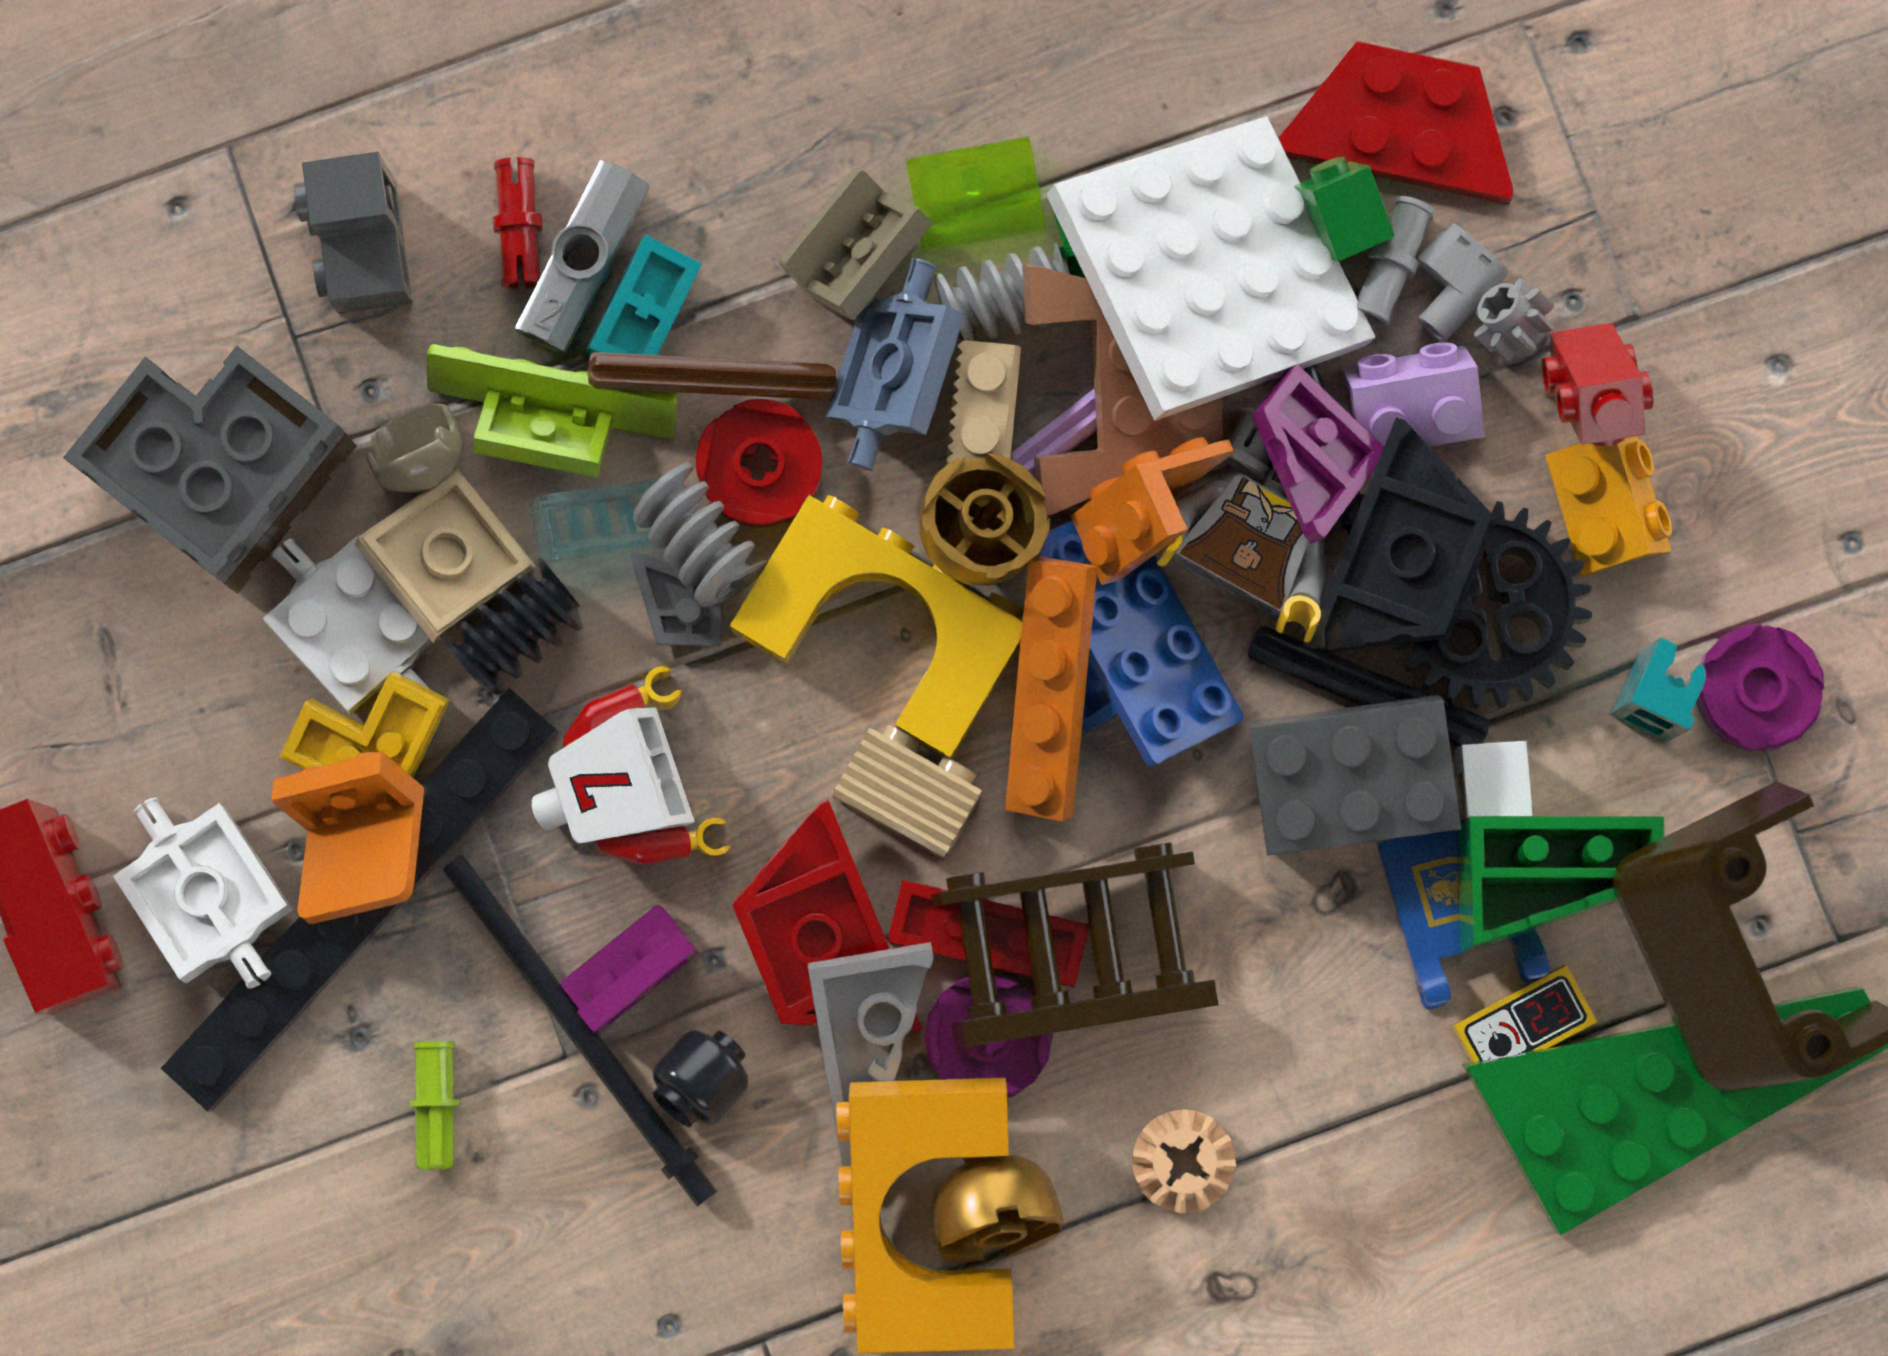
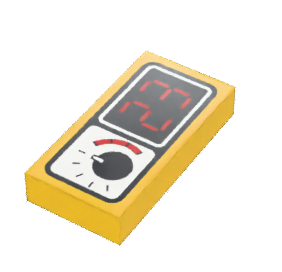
[1451,965,1597,1062]

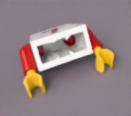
[532,666,731,865]

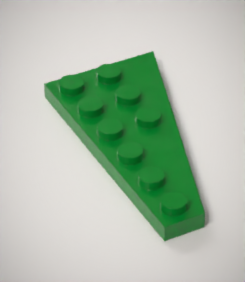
[1462,987,1888,1236]

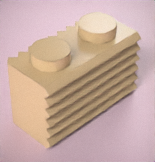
[946,340,1021,465]
[832,725,982,861]

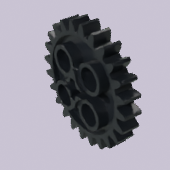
[1390,501,1593,709]

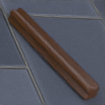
[587,352,837,400]

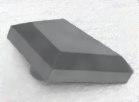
[631,551,723,647]

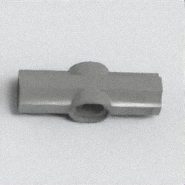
[515,160,650,355]

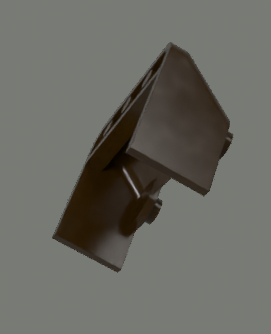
[1613,781,1888,1092]

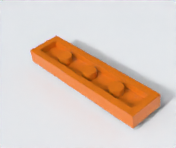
[1005,556,1098,822]

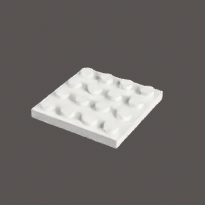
[1046,116,1376,421]

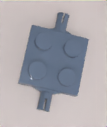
[825,258,965,471]

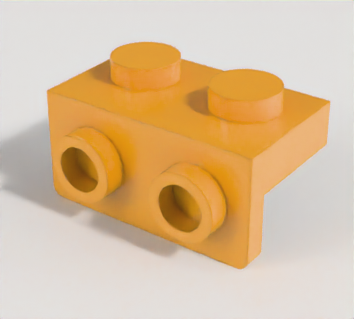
[1545,436,1672,576]

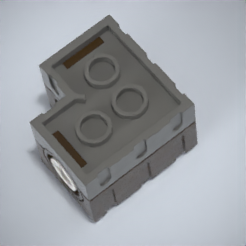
[63,346,357,594]

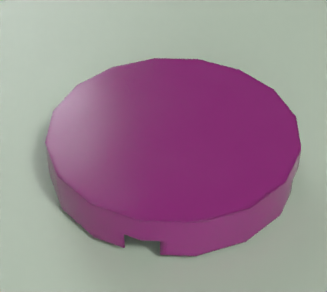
[1696,624,1824,751]
[924,974,1053,1098]

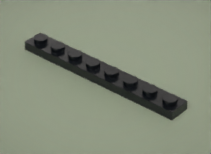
[160,687,559,1112]

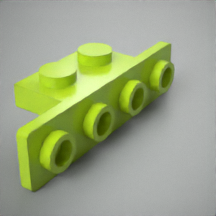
[426,344,678,478]

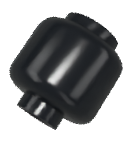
[652,1030,748,1127]

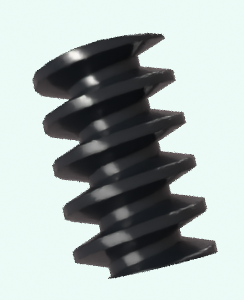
[441,558,583,695]

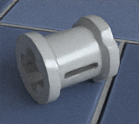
[1223,398,1270,480]

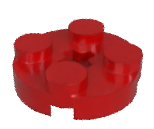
[696,399,823,528]

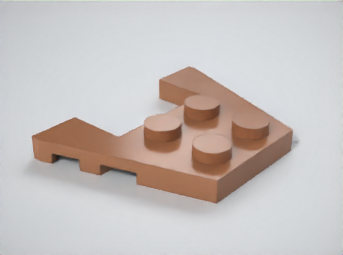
[1022,264,1223,515]

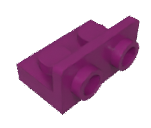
[561,905,700,1034]

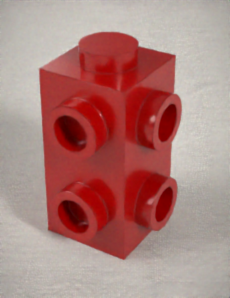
[1541,323,1654,446]

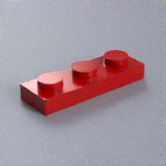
[887,879,1089,988]

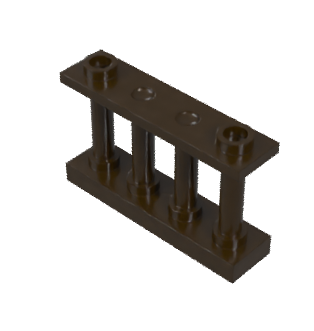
[930,842,1219,1048]

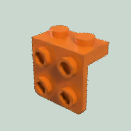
[1070,437,1234,585]
[271,751,424,924]

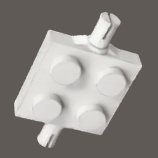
[263,534,432,715]
[113,797,293,989]

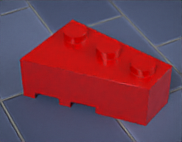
[0,799,124,1015]

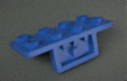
[1037,521,1244,767]

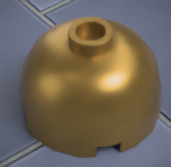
[919,454,1050,586]
[932,1155,1065,1262]

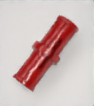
[493,157,543,289]

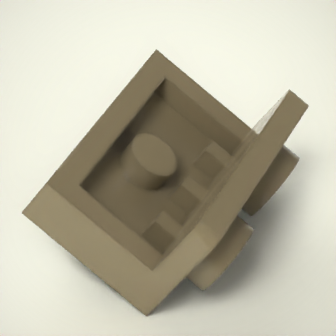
[779,168,932,321]

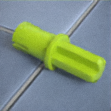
[408,1041,460,1170]

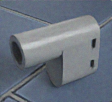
[1416,223,1508,343]

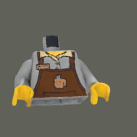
[1156,465,1327,643]

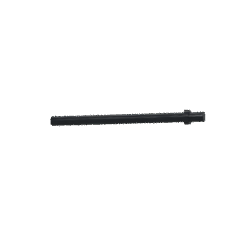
[443,855,717,1207]

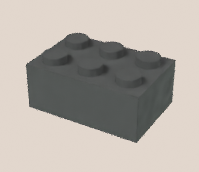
[1249,695,1461,856]

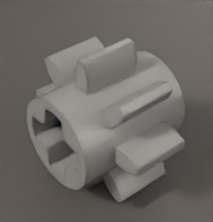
[1474,279,1554,362]

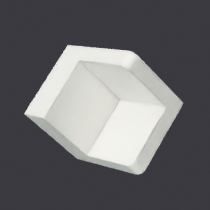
[1454,741,1533,818]

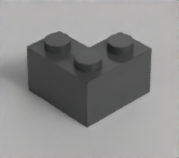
[294,151,413,314]

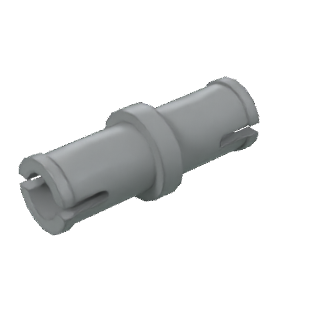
[1357,196,1435,327]

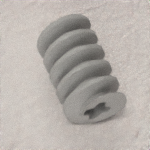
[934,242,1066,342]
[633,462,767,607]

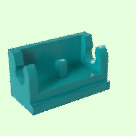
[583,234,702,358]
[1610,637,1706,742]

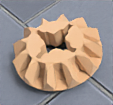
[1132,1109,1236,1213]

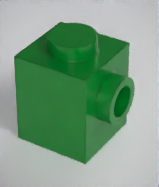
[1294,157,1395,262]

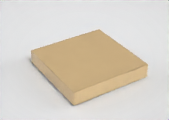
[355,469,536,643]

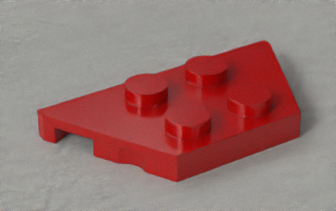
[1278,41,1514,205]
[732,799,922,1033]

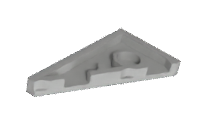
[808,942,934,1166]

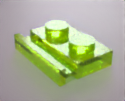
[906,136,1046,252]

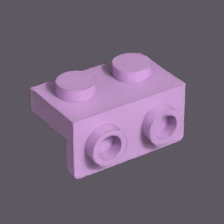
[1342,342,1485,447]

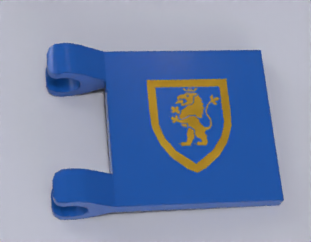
[1377,819,1550,1010]

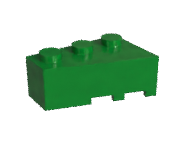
[1457,816,1665,955]

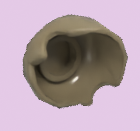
[366,403,464,493]

